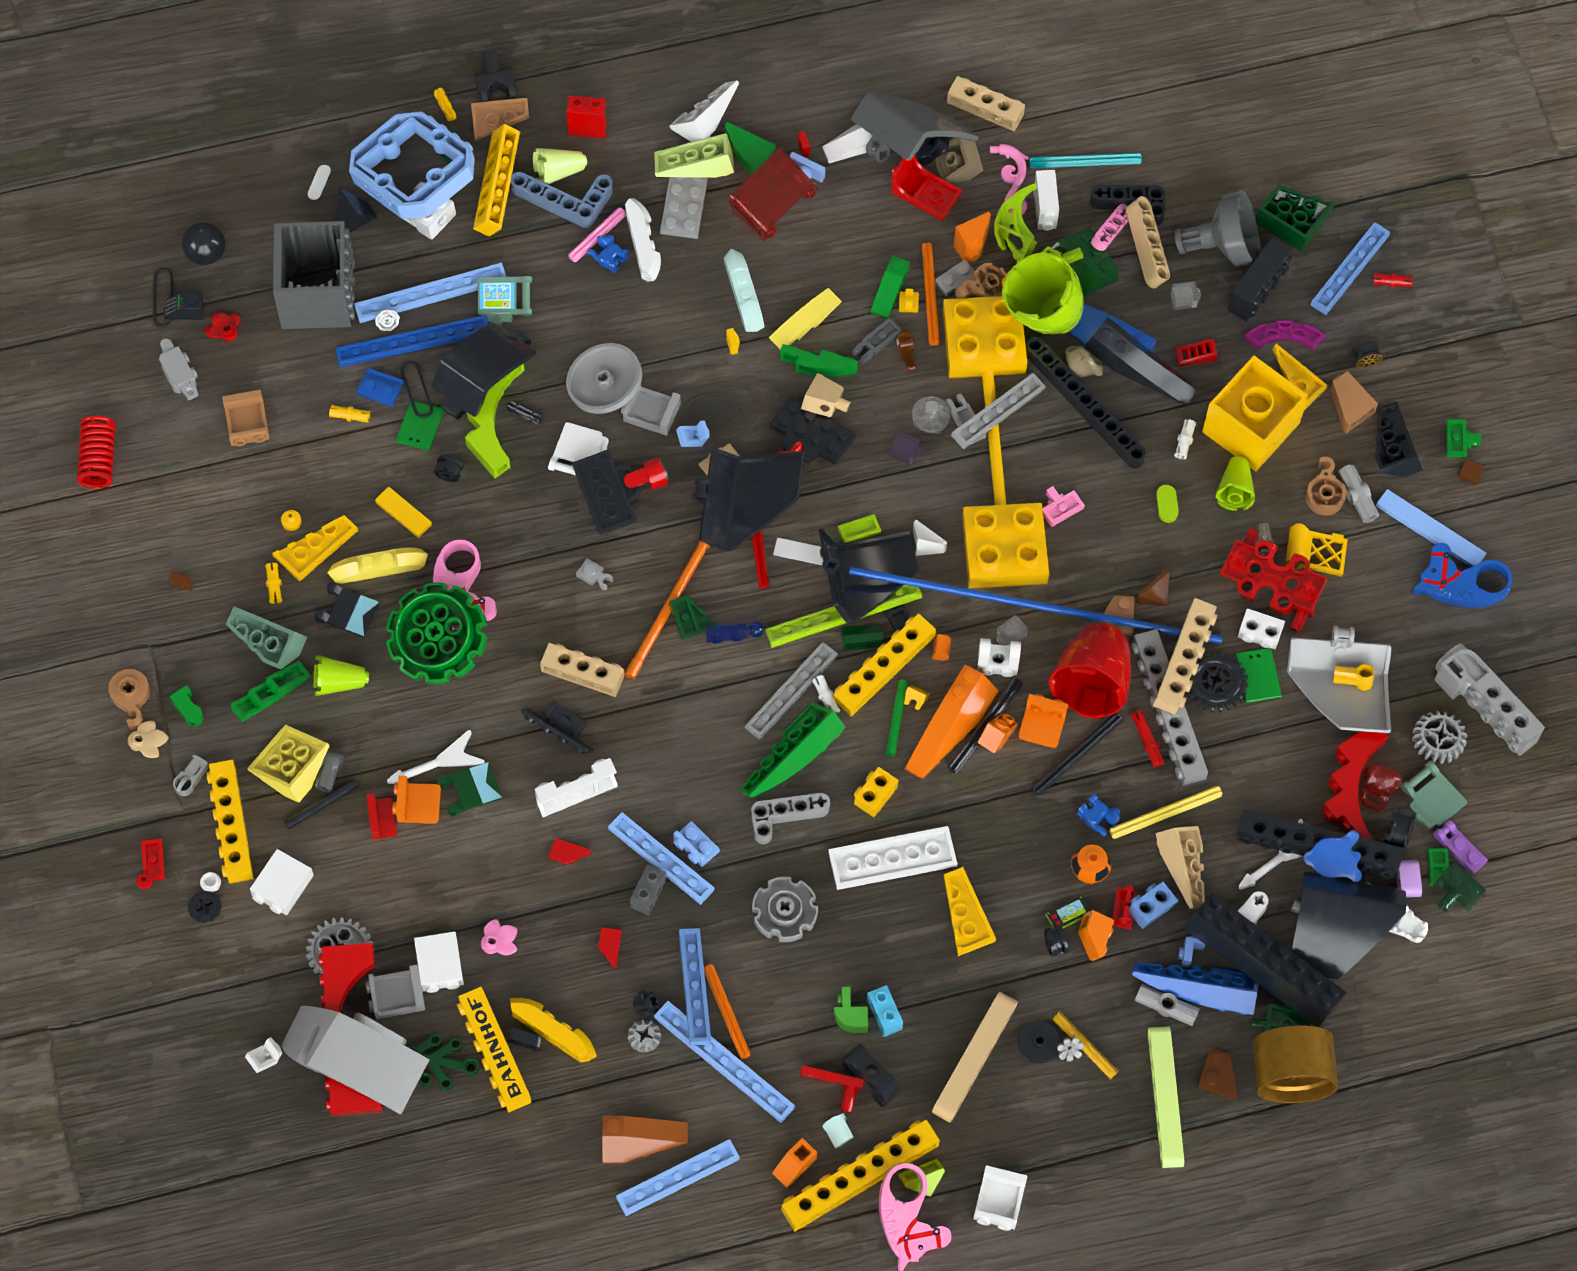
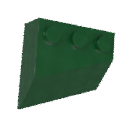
[1051,226,1119,297]

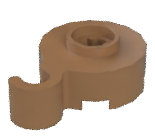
[955,263,1007,298]
[1305,457,1347,516]
[108,669,151,730]

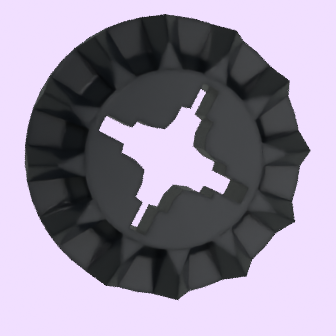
[188,891,222,924]

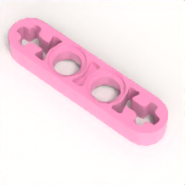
[1091,204,1128,251]

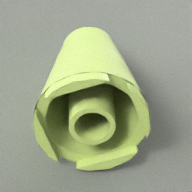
[533,148,587,184]

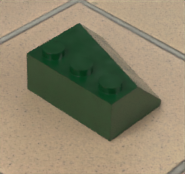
[1255,185,1336,252]

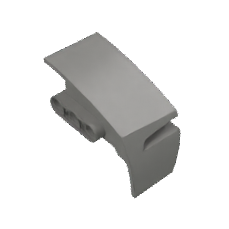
[281,1006,429,1114]

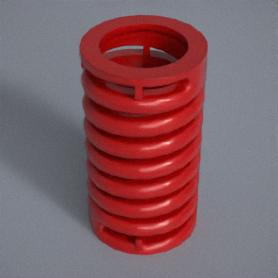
[77,415,116,488]

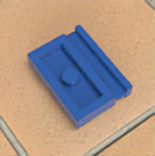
[357,368,404,407]

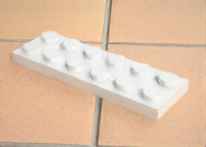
[828,826,957,890]

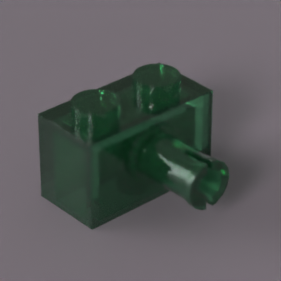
[1437,863,1486,912]

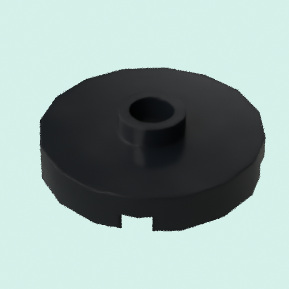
[1019,1021,1060,1063]

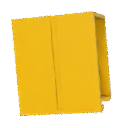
[1202,356,1308,472]

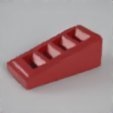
[1175,339,1218,367]

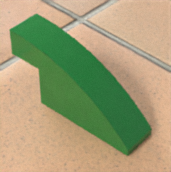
[725,122,782,192]

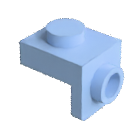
[676,421,709,447]

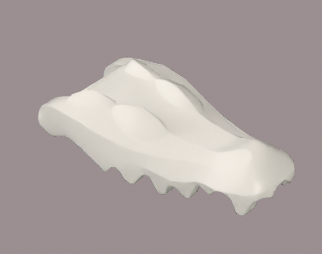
[1366,882,1428,943]

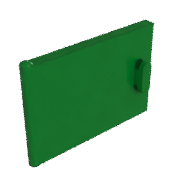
[396,401,445,451]
[1236,648,1282,703]

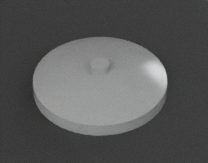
[566,343,642,414]

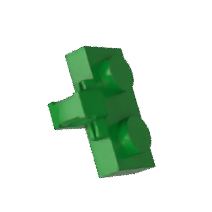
[1446,419,1481,458]

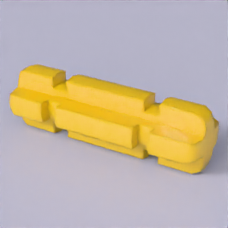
[434,88,456,122]

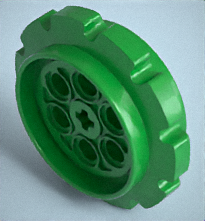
[386,582,488,685]

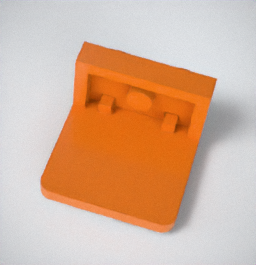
[1019,694,1068,748]
[393,776,441,824]

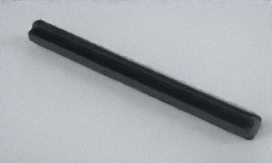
[948,678,1023,774]
[1032,713,1123,796]

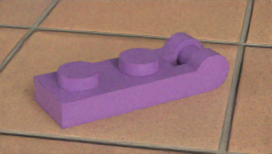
[1433,820,1488,875]

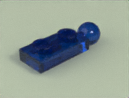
[706,622,764,644]

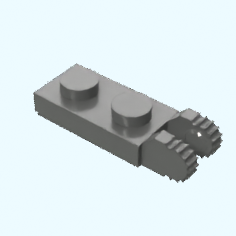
[851,318,903,364]

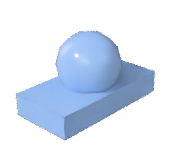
[789,152,825,183]

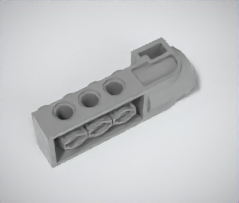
[1434,643,1545,756]

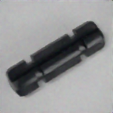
[507,400,543,425]

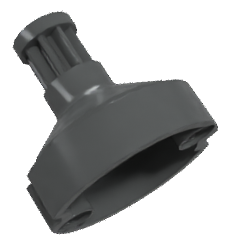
[1175,190,1260,267]

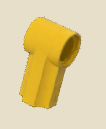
[1333,664,1374,691]

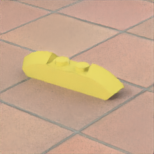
[328,548,428,584]

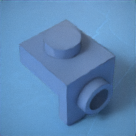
[1178,936,1206,968]

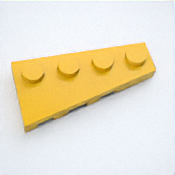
[272,515,358,581]
[944,867,996,956]

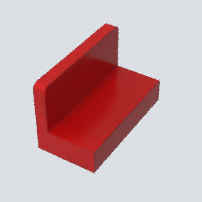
[366,794,397,840]

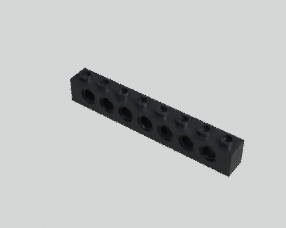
[1236,809,1404,879]

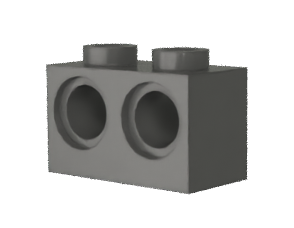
[630,864,667,916]

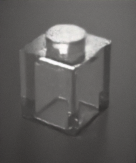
[1170,281,1201,310]
[996,615,1028,646]

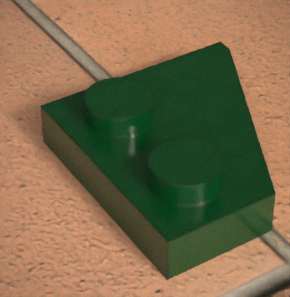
[669,596,718,640]

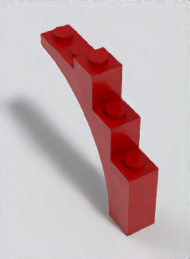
[1322,731,1388,841]

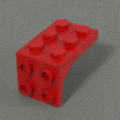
[890,155,963,221]

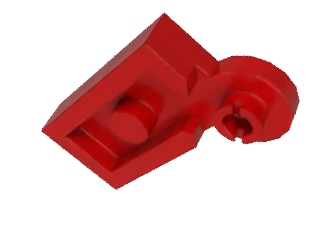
[136,838,165,890]

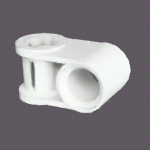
[1238,891,1268,924]

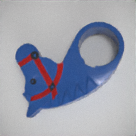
[1413,543,1513,608]

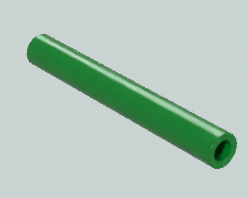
[885,679,908,757]

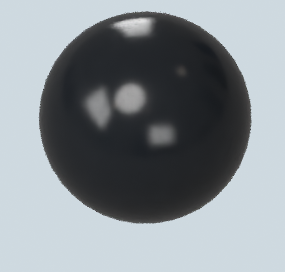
[182,222,226,265]

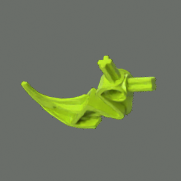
[994,183,1083,264]

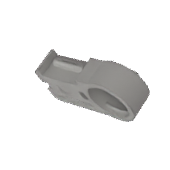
[173,755,209,796]

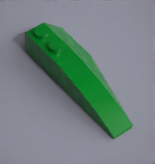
[740,702,846,798]

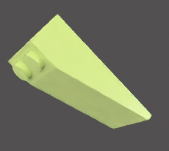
[654,133,734,178]

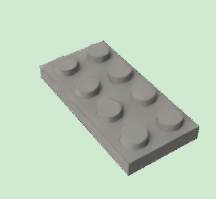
[660,177,709,239]

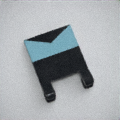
[315,582,379,637]

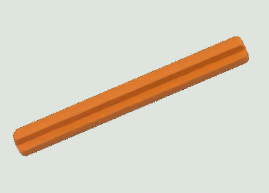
[704,964,750,1060]

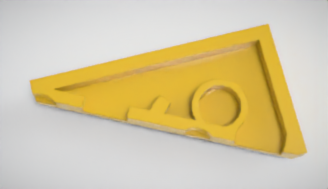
[1272,343,1328,410]

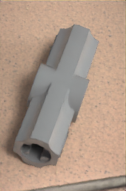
[1338,465,1379,523]
[1135,984,1200,1026]

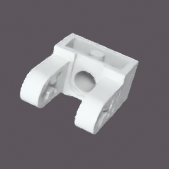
[404,182,456,240]
[977,638,1021,677]

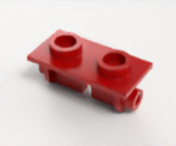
[1112,885,1137,930]

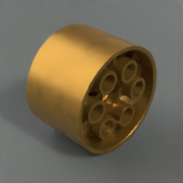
[1253,1026,1338,1104]

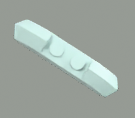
[724,249,764,332]

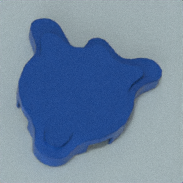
[1304,830,1362,882]

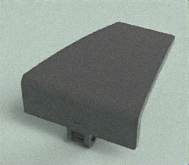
[851,91,979,163]

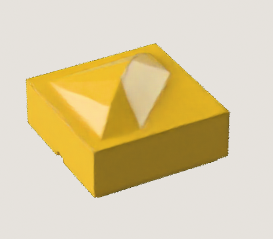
[726,328,740,355]

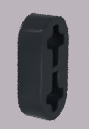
[504,1028,545,1051]

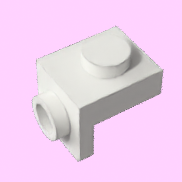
[245,1037,282,1073]

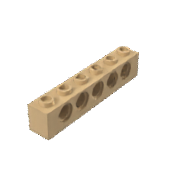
[1153,598,1218,714]

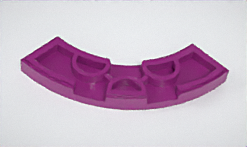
[1244,320,1326,350]

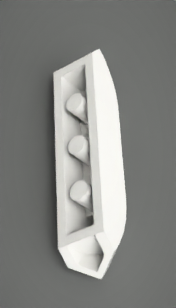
[625,198,661,282]

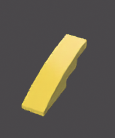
[769,288,842,349]

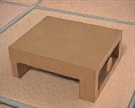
[222,390,270,446]

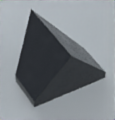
[334,187,377,233]

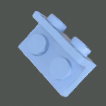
[673,821,720,867]

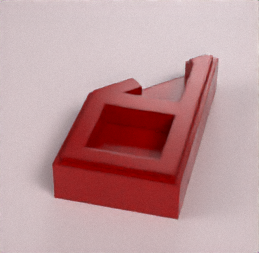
[548,838,591,865]
[598,927,622,968]

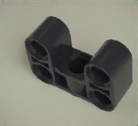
[843,1043,900,1108]

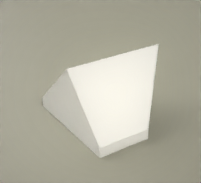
[913,520,947,556]

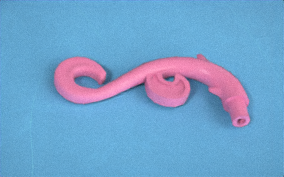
[990,144,1029,215]

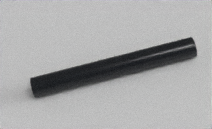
[284,779,359,829]

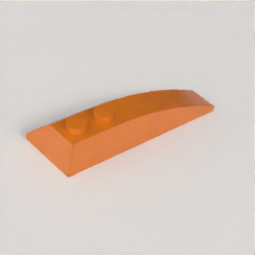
[905,664,999,779]

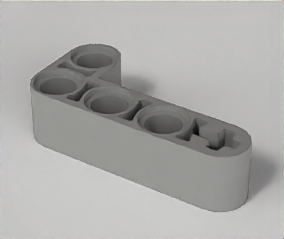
[751,793,830,844]

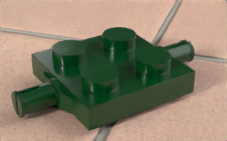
[1251,1004,1323,1032]

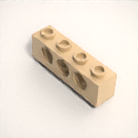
[947,76,1025,132]
[540,643,624,697]

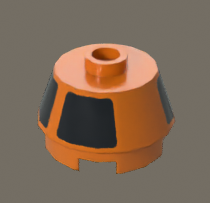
[1071,844,1112,884]

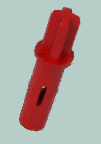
[1131,710,1164,767]

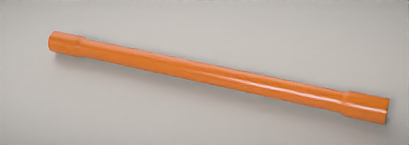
[624,541,710,679]

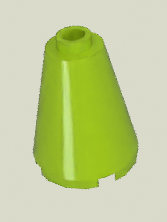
[1216,456,1255,511]
[313,655,369,696]

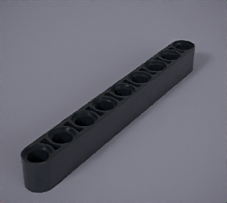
[1026,337,1146,469]

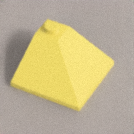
[247,725,329,803]

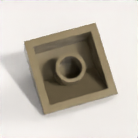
[935,137,984,184]

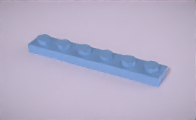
[1311,222,1390,315]
[678,928,711,1045]

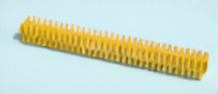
[1052,1012,1119,1079]

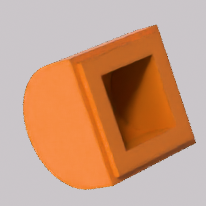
[932,634,951,661]

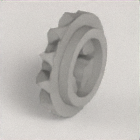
[628,1019,661,1052]

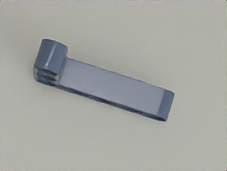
[511,172,613,228]

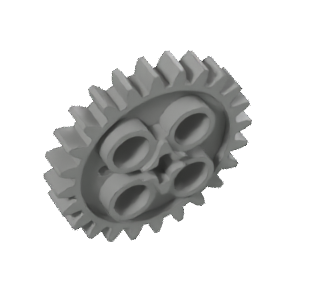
[306,917,373,976]

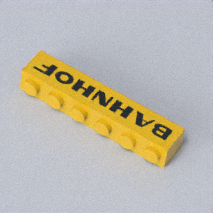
[457,987,531,1113]

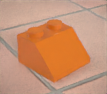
[954,212,991,262]

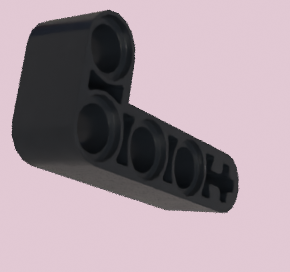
[1090,185,1166,226]

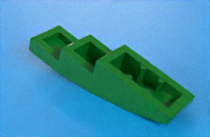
[230,661,311,722]

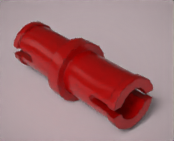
[1373,272,1413,288]

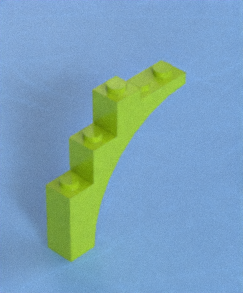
[465,364,525,478]

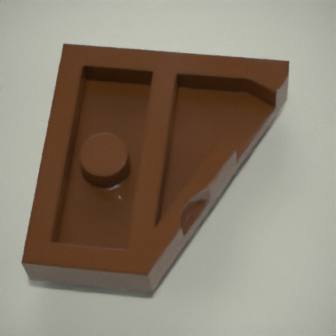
[1197,1047,1238,1101]

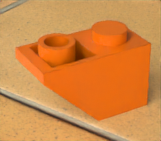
[978,713,1019,753]
[1078,910,1114,961]
[772,1138,817,1188]

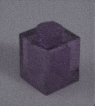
[890,432,922,464]

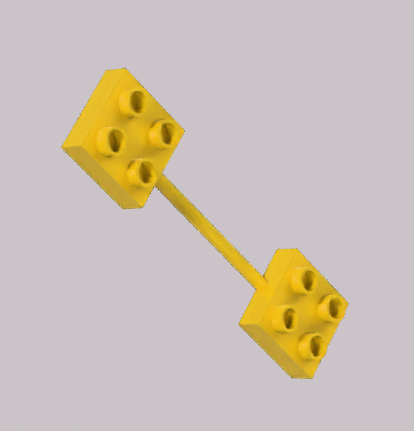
[942,296,1049,588]

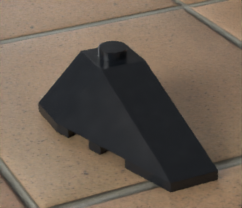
[1375,401,1423,477]

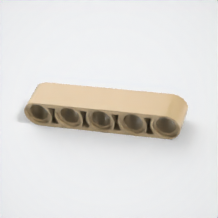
[1126,196,1170,288]

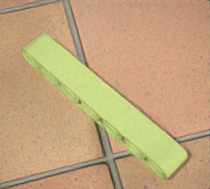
[1148,1026,1184,1168]

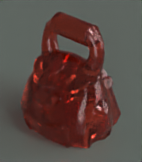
[1360,762,1402,811]

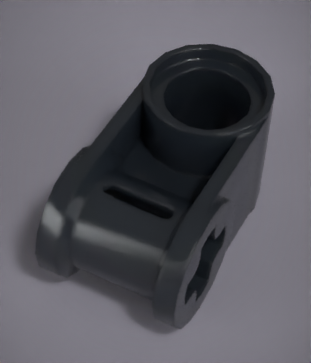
[915,137,949,166]

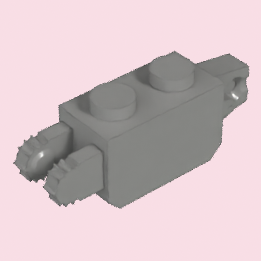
[159,338,199,401]

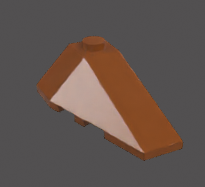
[602,1115,688,1164]

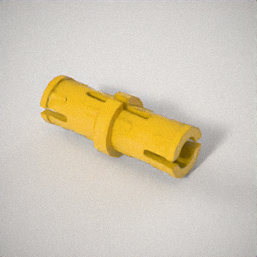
[329,405,370,423]
[265,563,282,604]

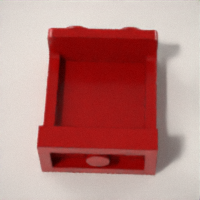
[567,96,608,139]

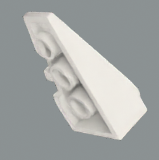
[669,80,739,142]
[822,124,875,163]

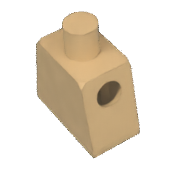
[801,373,851,417]

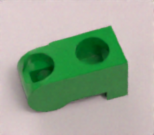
[170,685,204,727]

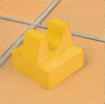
[899,289,919,313]
[904,685,930,710]

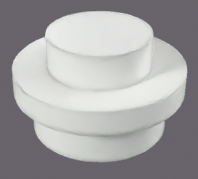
[200,872,221,892]

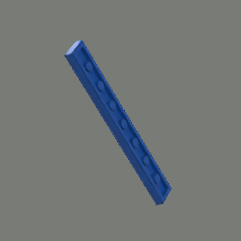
[335,315,488,367]

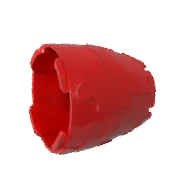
[1048,622,1131,719]

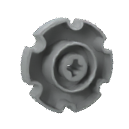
[752,877,818,942]

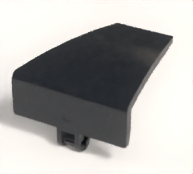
[692,448,805,551]
[819,528,919,624]
[1291,872,1407,980]

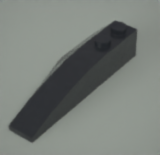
[1084,317,1198,405]

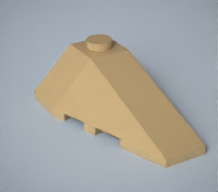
[1156,826,1205,909]

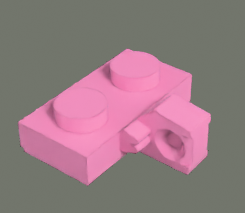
[1042,486,1085,527]

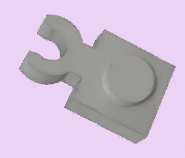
[576,558,613,590]

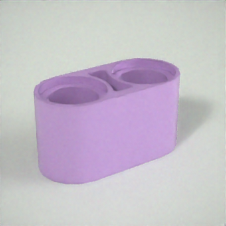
[1397,859,1422,898]

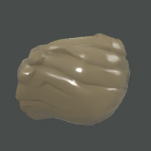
[1065,346,1104,378]

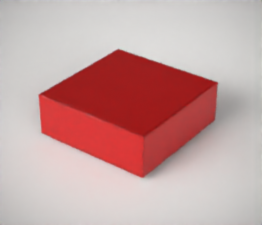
[798,131,810,157]

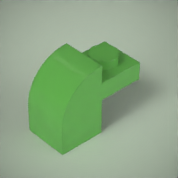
[834,987,868,1033]

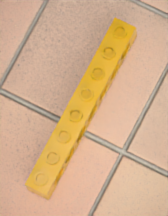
[781,1120,940,1232]

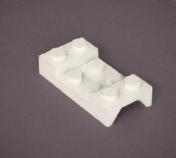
[535,758,618,817]

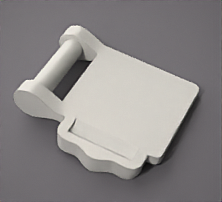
[548,422,609,475]

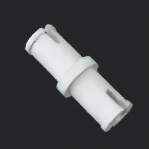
[1174,419,1196,459]
[812,675,840,714]

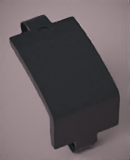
[432,322,536,420]

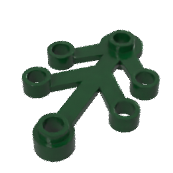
[406,1034,480,1092]

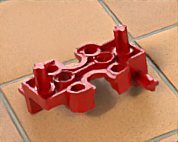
[1220,528,1328,632]

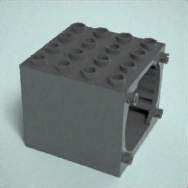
[273,221,355,329]

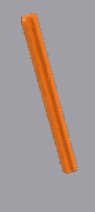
[922,243,939,346]

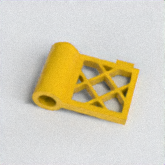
[1285,523,1348,577]

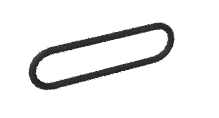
[153,268,173,327]
[400,362,433,418]

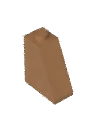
[1330,371,1378,433]

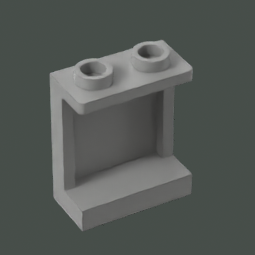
[621,384,681,436]
[365,965,426,1019]

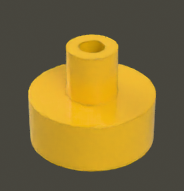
[281,510,302,531]

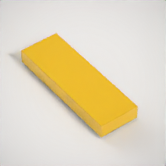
[375,487,432,538]

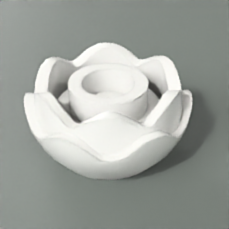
[375,309,400,331]

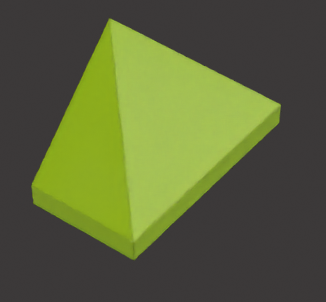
[898,1159,945,1197]

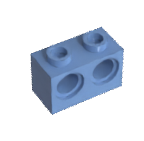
[1128,882,1178,929]

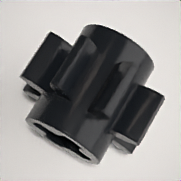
[633,990,659,1017]

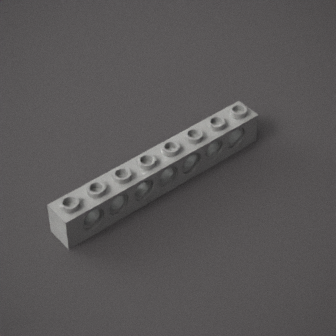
[1131,629,1208,786]

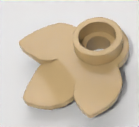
[128,721,169,758]

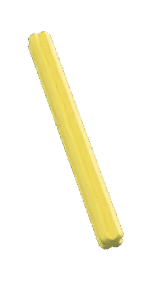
[1109,786,1222,839]

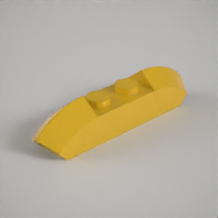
[510,998,597,1062]

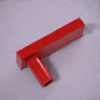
[800,1065,864,1113]

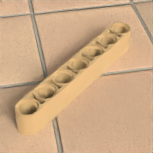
[932,992,1018,1123]

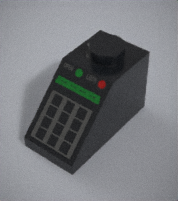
[164,291,204,320]

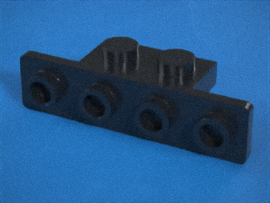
[521,701,594,754]

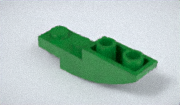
[780,344,858,377]

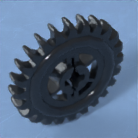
[1185,651,1249,713]

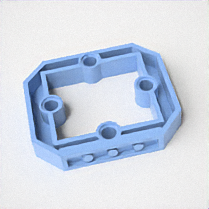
[349,111,475,219]

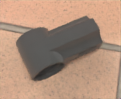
[314,751,344,793]

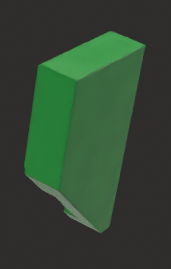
[1426,848,1449,886]

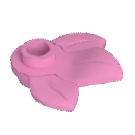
[481,919,517,955]

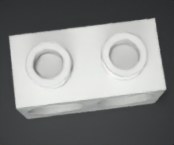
[1238,609,1285,650]

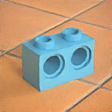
[867,985,903,1037]

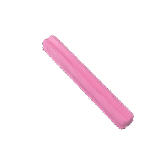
[569,207,626,262]

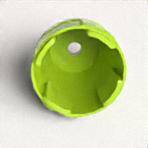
[1002,252,1083,334]

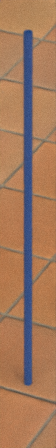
[849,566,1223,644]

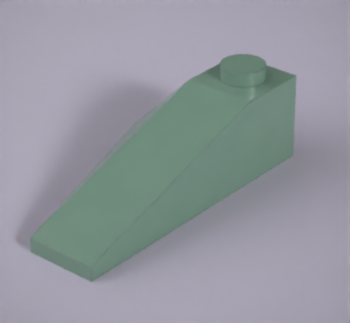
[226,606,307,669]

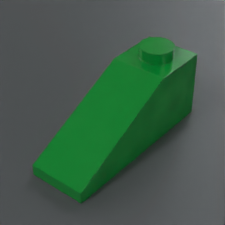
[870,256,910,319]

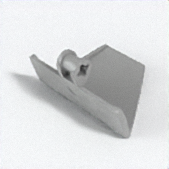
[1287,625,1391,733]

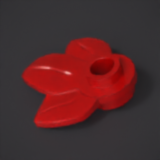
[204,312,241,341]

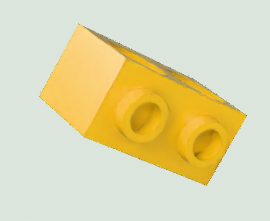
[854,767,898,818]

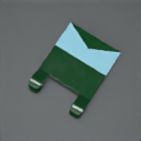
[437,762,502,817]

